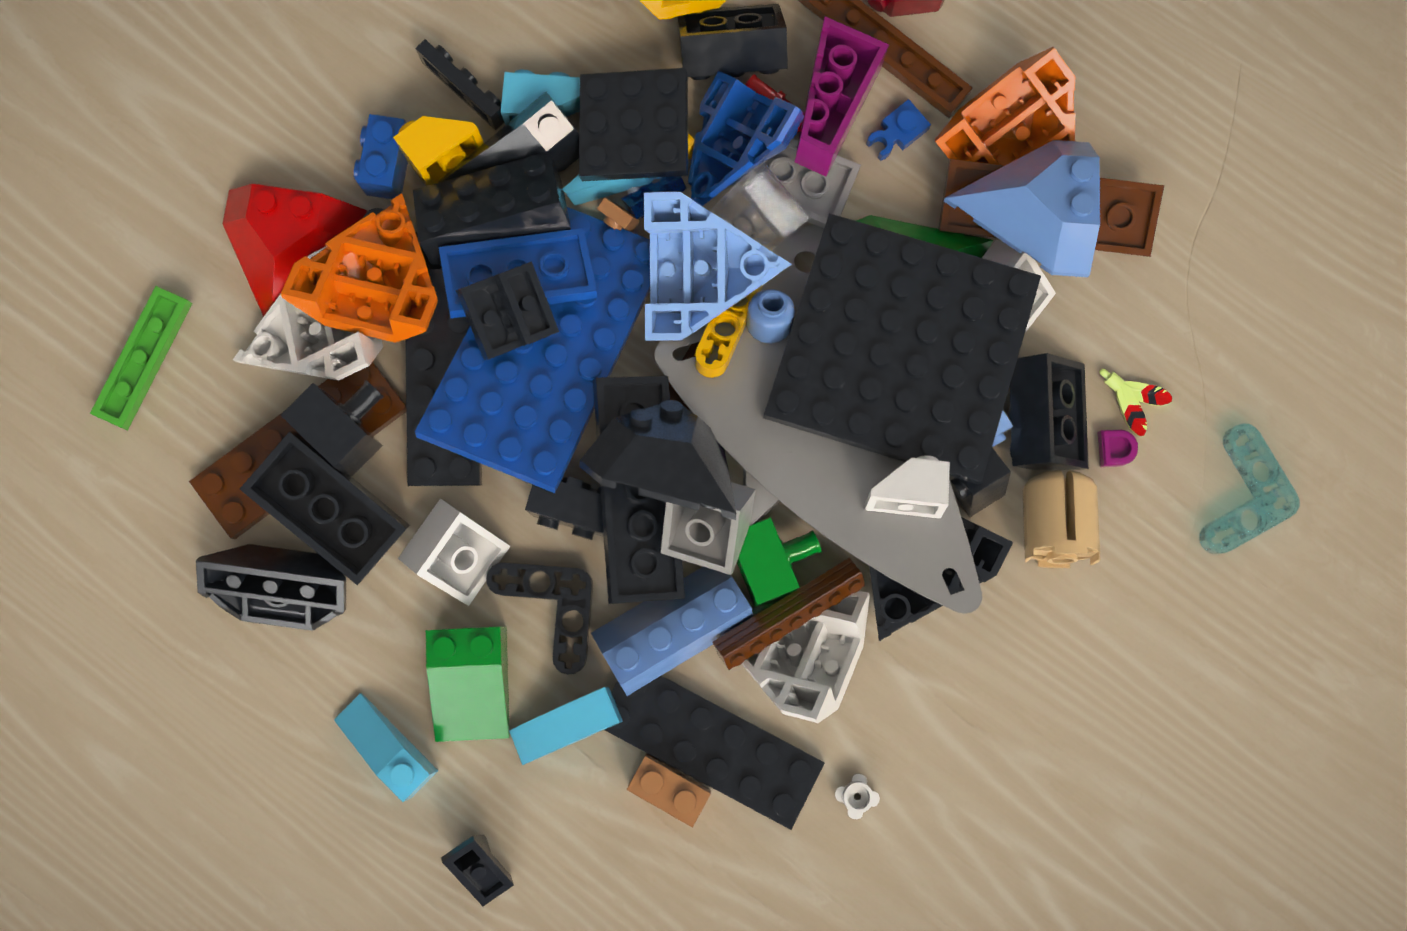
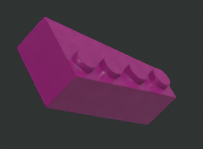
[794,17,889,177]

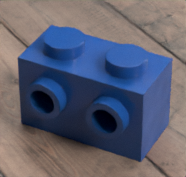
[354,114,408,199]

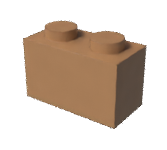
[626,753,711,828]

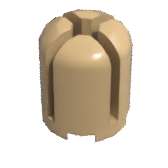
[1023,470,1100,568]

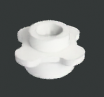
[835,774,880,819]

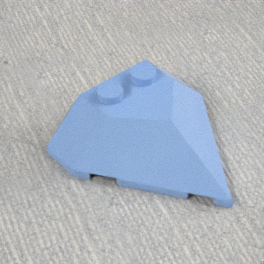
[644,192,792,341]

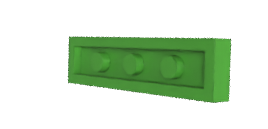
[90,286,193,431]

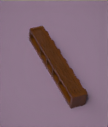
[712,558,865,670]

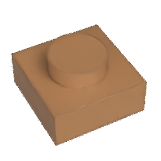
[597,197,640,232]

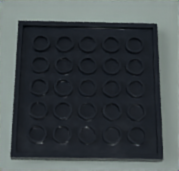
[763,213,1041,485]

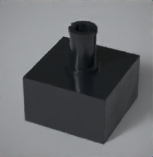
[281,380,384,476]

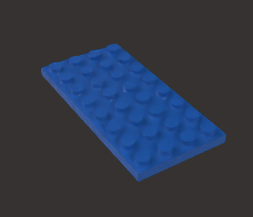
[415,207,650,493]

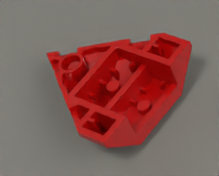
[222,183,368,317]

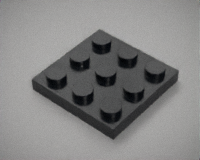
[579,68,688,181]

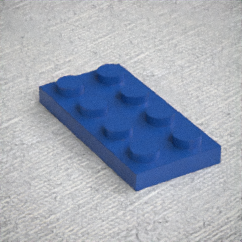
[439,228,597,319]

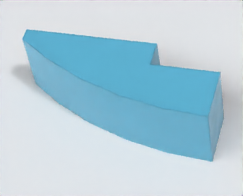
[509,687,623,765]

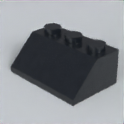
[677,4,788,80]
[1008,353,1089,470]

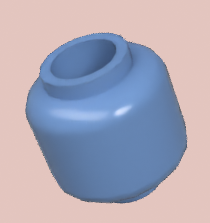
[746,289,795,344]

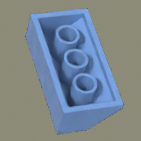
[591,567,753,696]

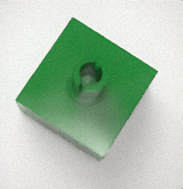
[737,517,822,607]

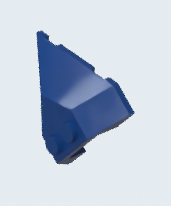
[688,71,804,206]

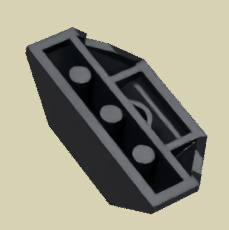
[196,544,346,631]

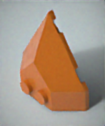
[935,47,1075,166]
[281,193,438,343]

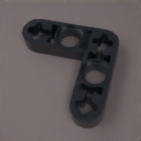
[486,563,593,675]

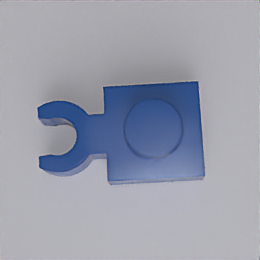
[866,99,931,161]

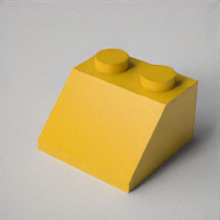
[393,116,484,186]

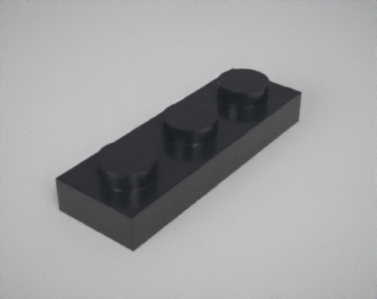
[415,39,504,130]

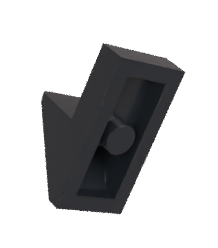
[441,834,514,906]

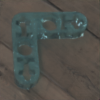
[1199,423,1300,554]

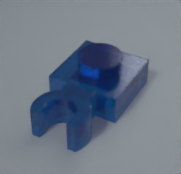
[621,176,687,219]

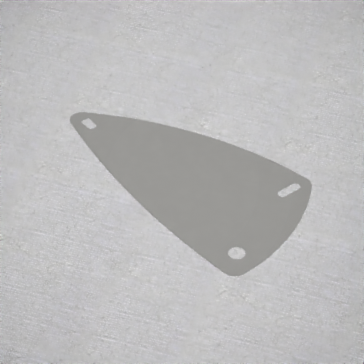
[655,225,982,614]

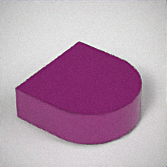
[1097,430,1138,468]

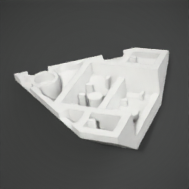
[233,247,383,380]
[742,591,870,723]

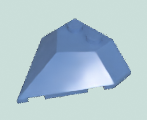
[944,140,1100,277]

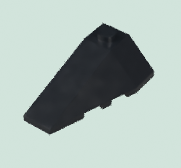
[438,92,579,183]

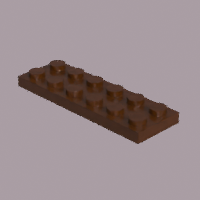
[938,159,1164,257]
[189,362,406,539]

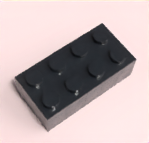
[413,151,571,269]
[240,431,410,585]

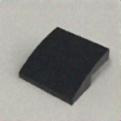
[456,261,559,361]

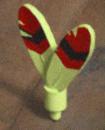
[1100,369,1172,436]

